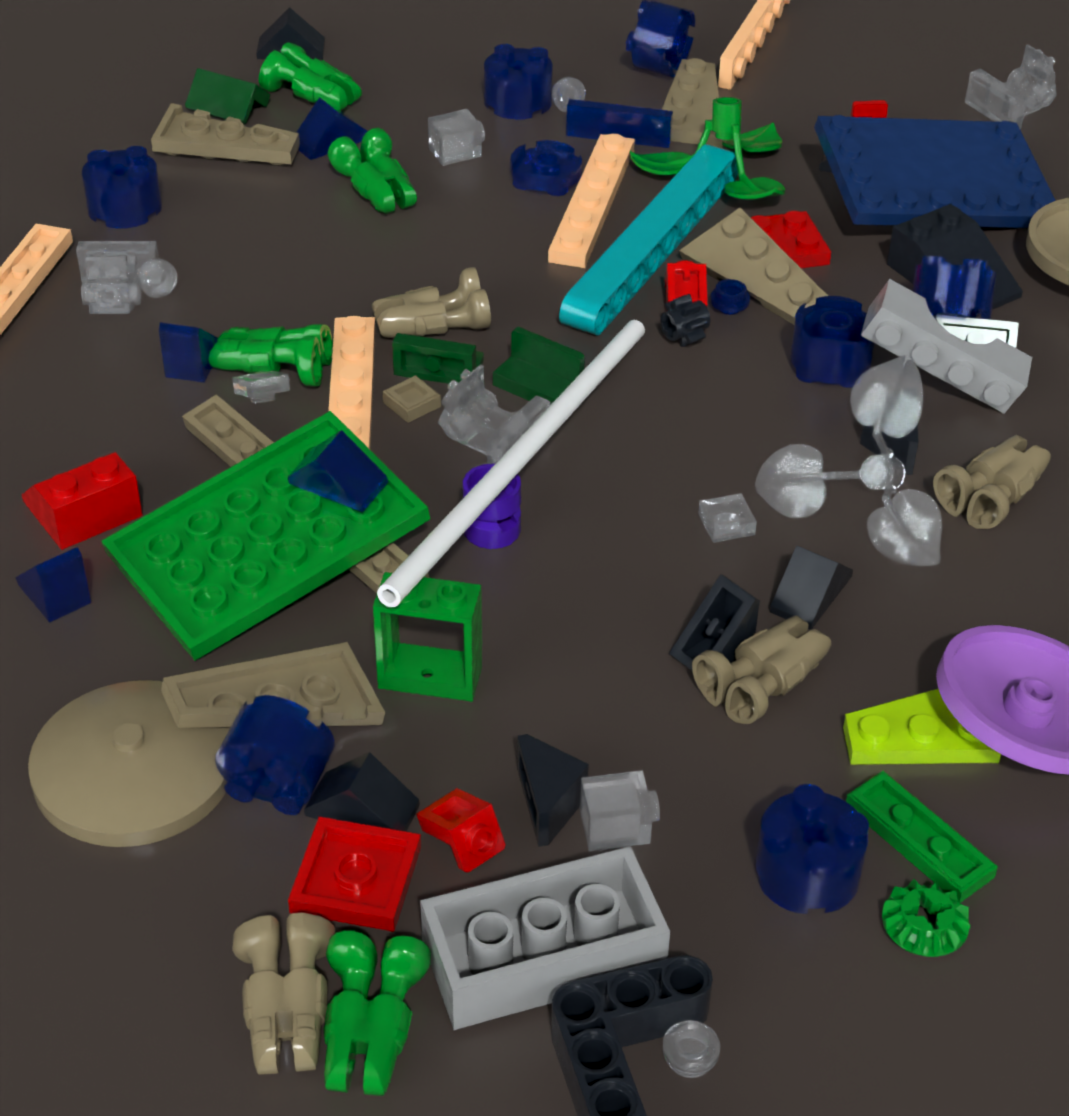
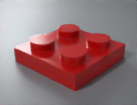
[751,211,832,269]
[288,817,421,932]

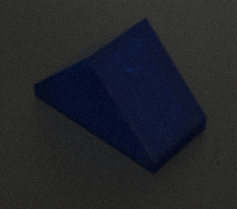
[296,97,368,160]
[159,322,218,383]
[287,430,388,512]
[15,547,91,623]

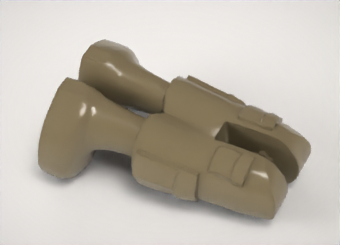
[372,267,491,338]
[933,434,1051,529]
[692,615,832,724]
[232,913,336,1075]

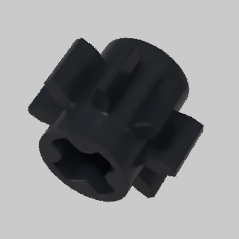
[660,294,711,347]

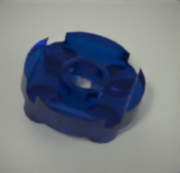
[510,140,582,196]

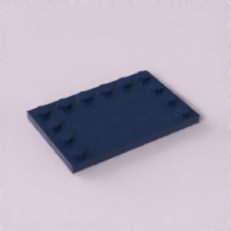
[814,115,1056,228]

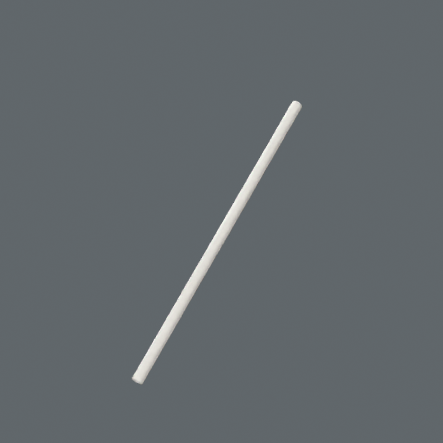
[377,320,645,607]

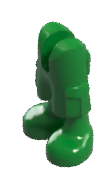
[258,42,362,112]
[328,128,417,214]
[208,324,333,386]
[323,931,431,1096]

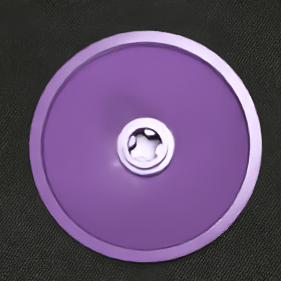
[936,625,1069,775]

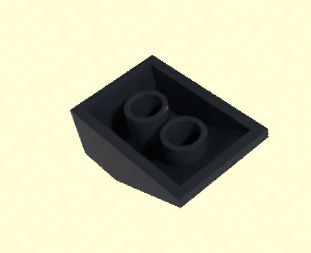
[887,204,1023,318]

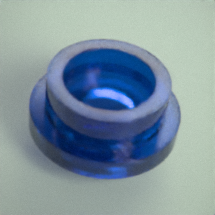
[711,279,750,314]

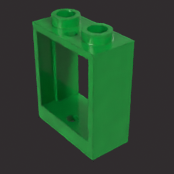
[373,572,482,702]

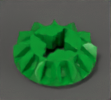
[882,879,971,957]

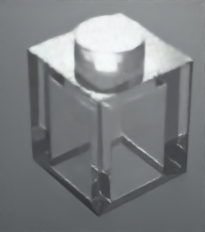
[428,109,485,166]
[580,770,660,851]

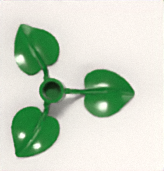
[630,97,785,199]

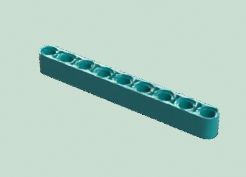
[559,144,738,336]

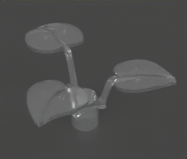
[755,355,943,567]

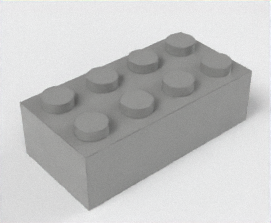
[420,846,670,1030]

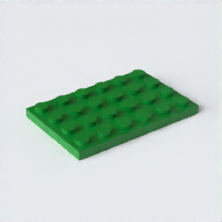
[101,411,430,661]

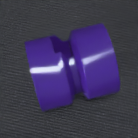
[463,464,521,549]

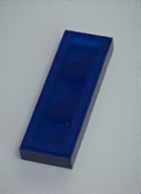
[566,99,673,148]

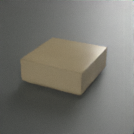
[382,375,441,423]

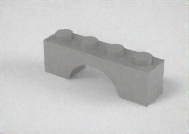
[861,279,1032,414]

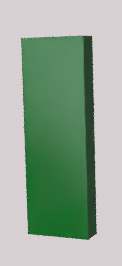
[845,771,998,903]

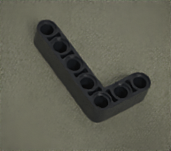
[551,955,713,1116]

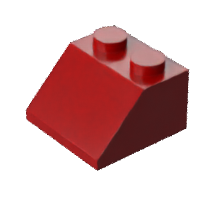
[21,452,143,550]

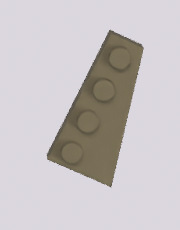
[654,58,723,148]
[151,103,300,165]
[679,208,832,328]
[161,642,385,728]

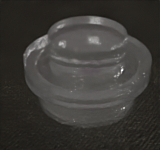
[552,77,585,112]
[138,259,177,298]
[662,1020,720,1078]

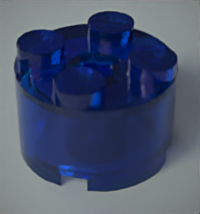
[626,0,695,77]
[484,44,553,120]
[82,146,162,228]
[912,256,996,320]
[790,296,875,388]
[215,695,335,815]
[756,784,869,914]

